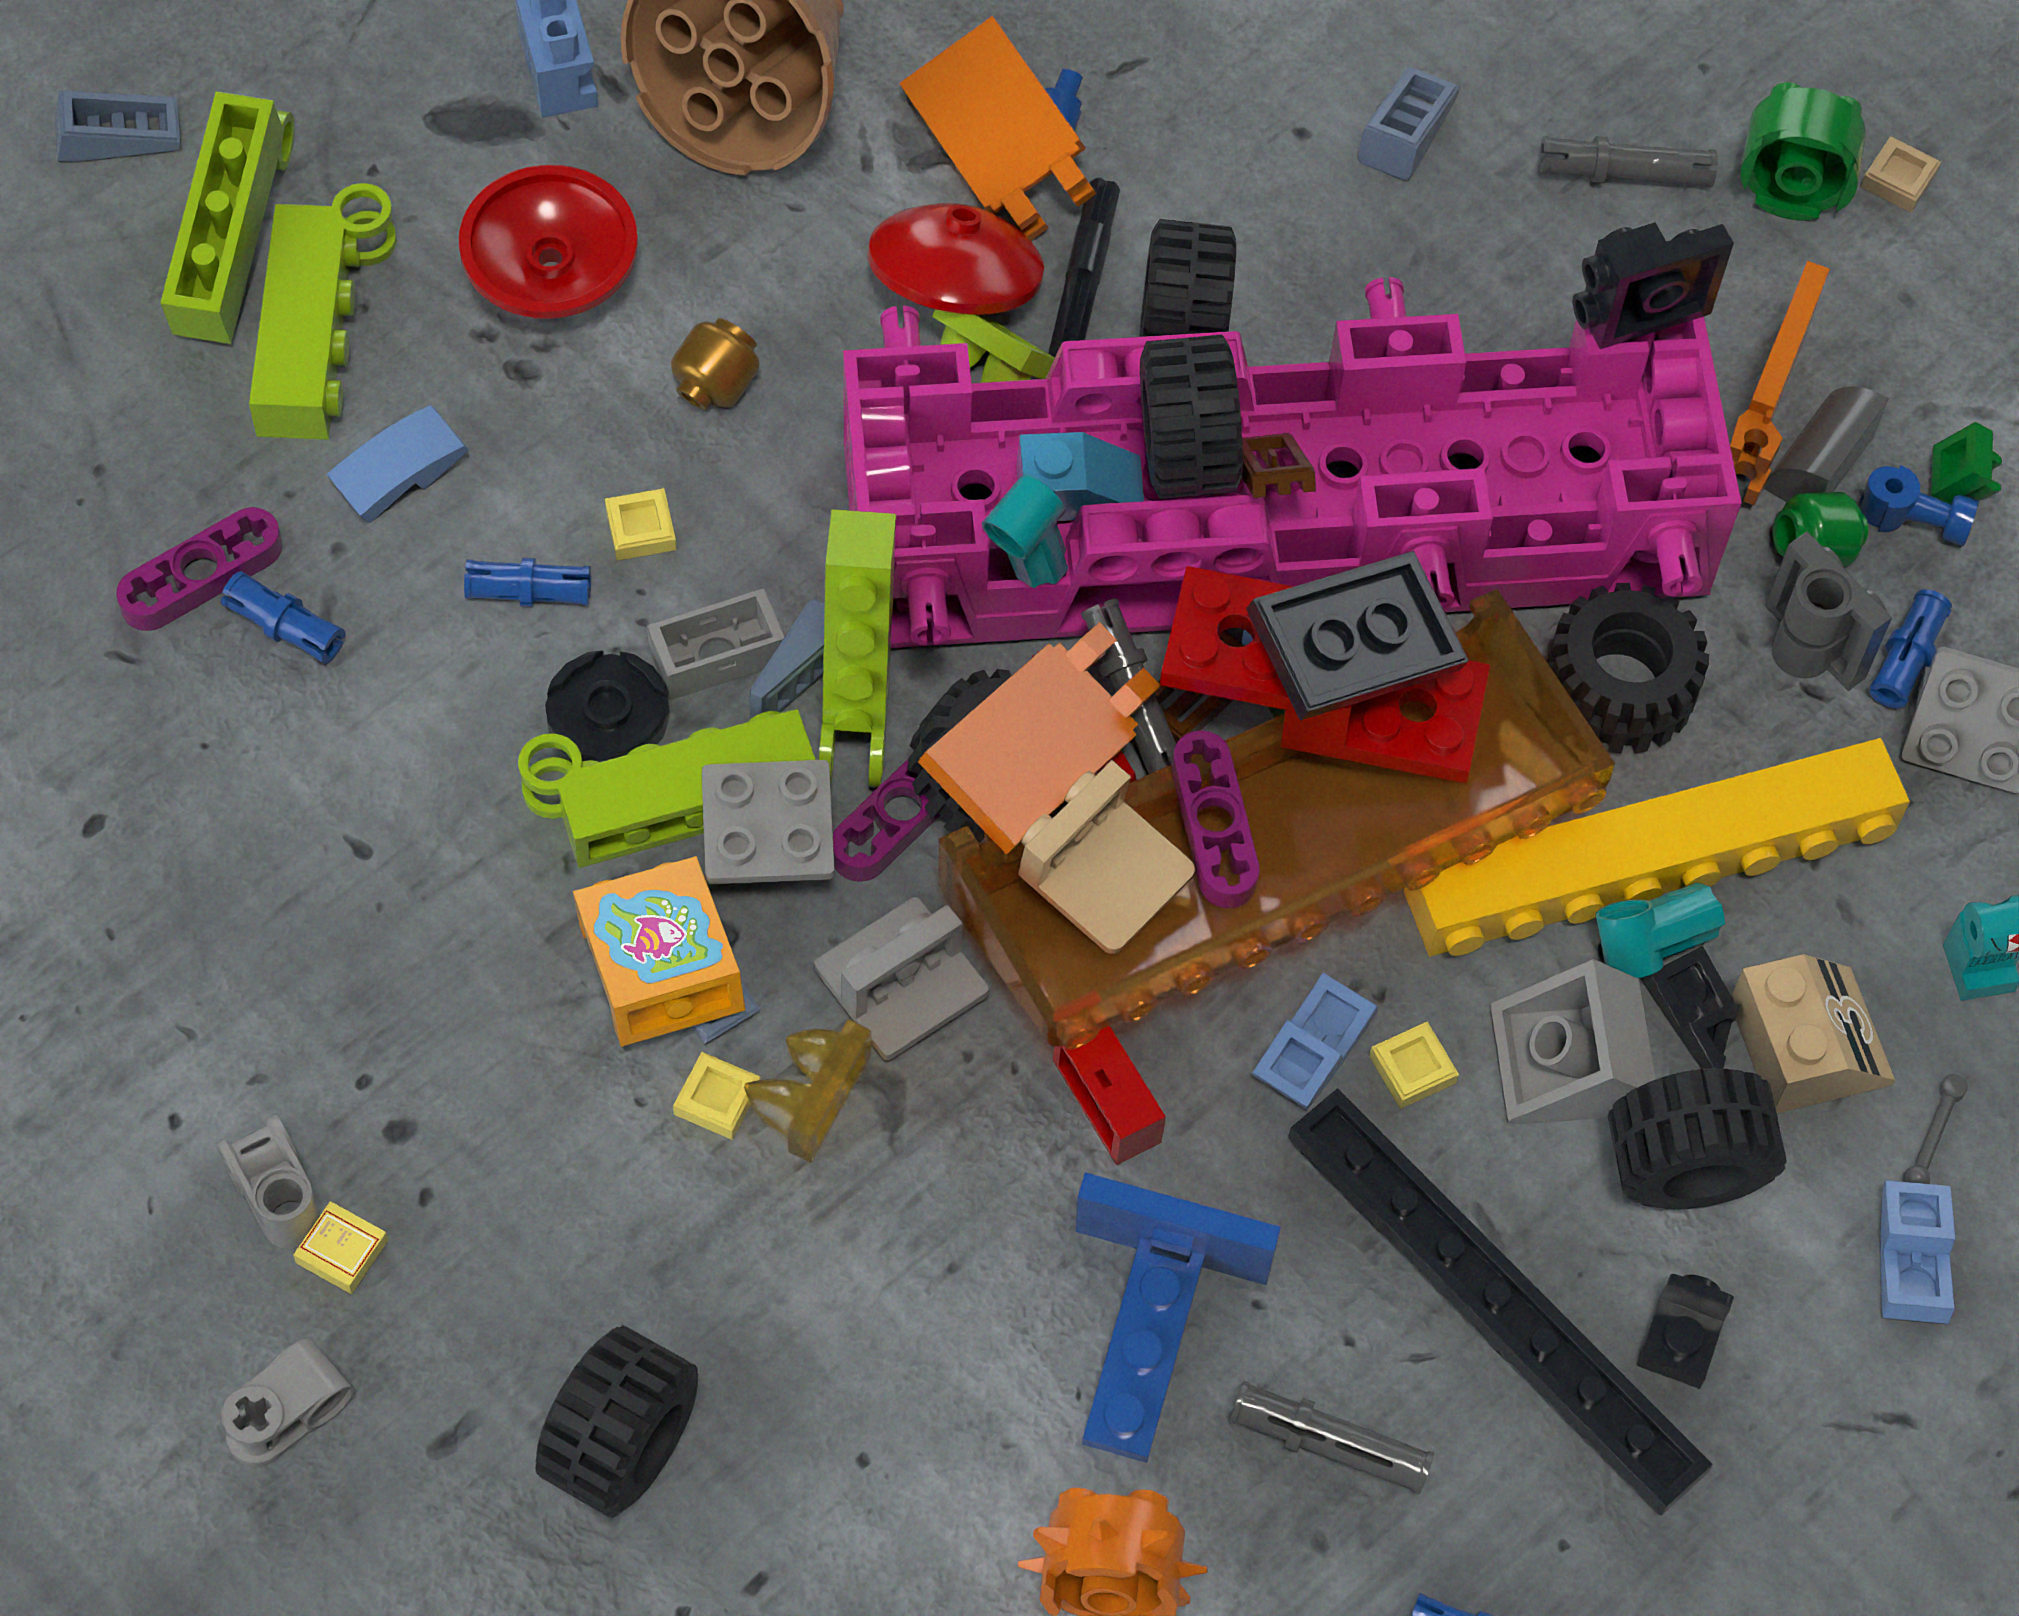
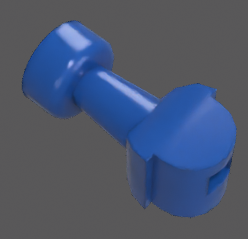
[1858,465,1979,546]

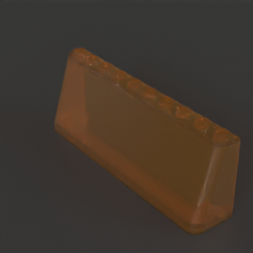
[938,589,1615,1049]

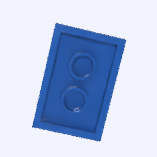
[1076,1172,1281,1463]

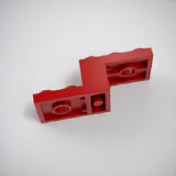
[1160,566,1490,784]

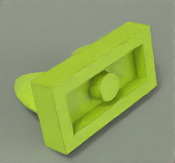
[932,309,1055,383]

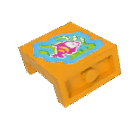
[573,856,746,1047]

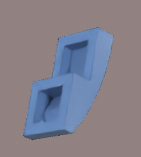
[326,405,469,523]
[1252,973,1378,1110]
[1880,1180,1955,1324]

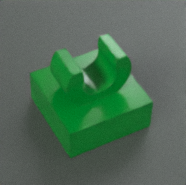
[1931,422,2002,504]

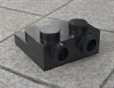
[1572,222,1734,350]

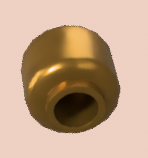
[671,318,759,411]

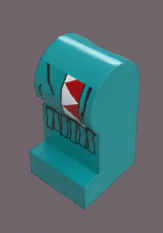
[1943,895,2019,1001]

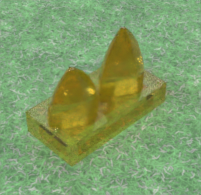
[744,1019,871,1163]

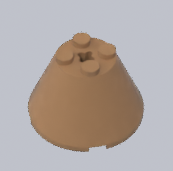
[621,0,844,175]

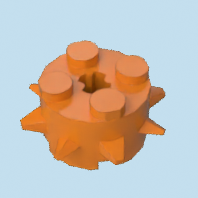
[1018,1488,1208,1616]

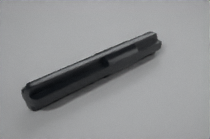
[1048,177,1120,358]

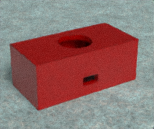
[1052,1011,1166,1165]

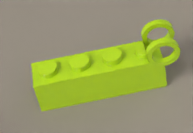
[160,91,295,344]
[249,183,397,440]
[819,509,896,788]
[518,709,816,868]

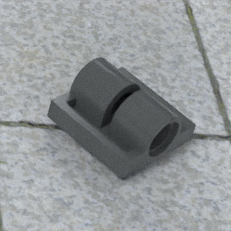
[1765,532,1892,691]

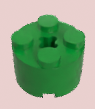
[1740,82,1866,220]

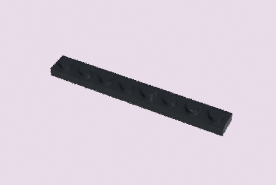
[1288,1088,1713,1516]

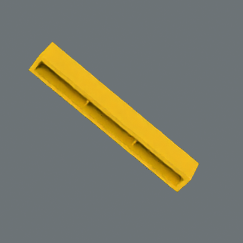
[1403,738,1910,957]

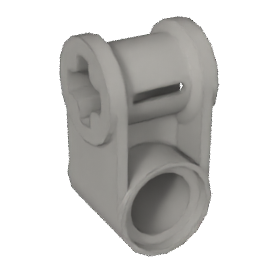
[215,1114,320,1249]
[221,1338,355,1467]

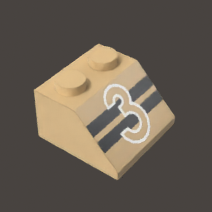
[1731,954,1895,1113]

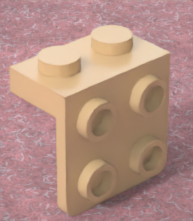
[1018,760,1195,954]

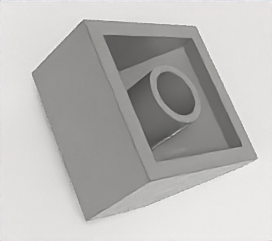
[1490,959,1656,1124]

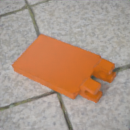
[899,16,1096,241]
[1730,261,1830,505]
[918,622,1161,855]

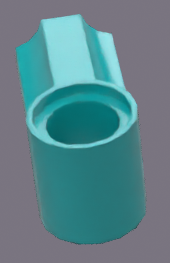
[982,474,1069,588]
[1596,882,1725,978]

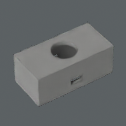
[647,588,785,700]

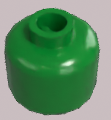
[1773,492,1868,568]

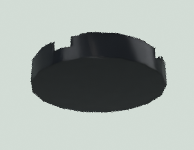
[545,650,670,762]

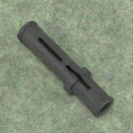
[1539,136,1718,187]
[1081,598,1176,787]
[1229,1380,1434,1494]

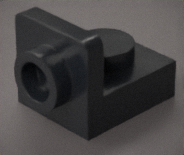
[1637,1274,1734,1389]

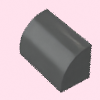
[1764,387,1889,502]

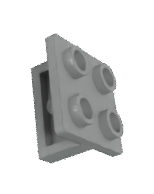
[1902,647,2019,794]
[702,760,834,884]
[814,897,989,1060]

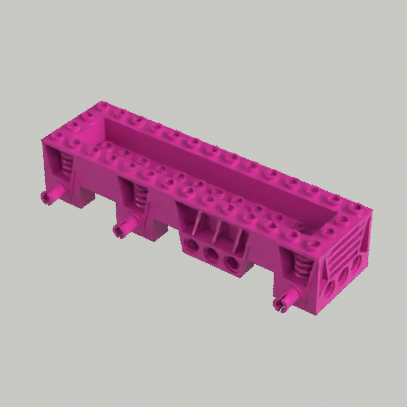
[843,277,1742,648]

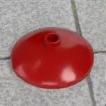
[459,165,638,319]
[867,203,1044,315]

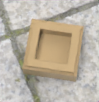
[1861,136,1941,213]

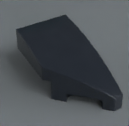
[1642,946,1740,1069]

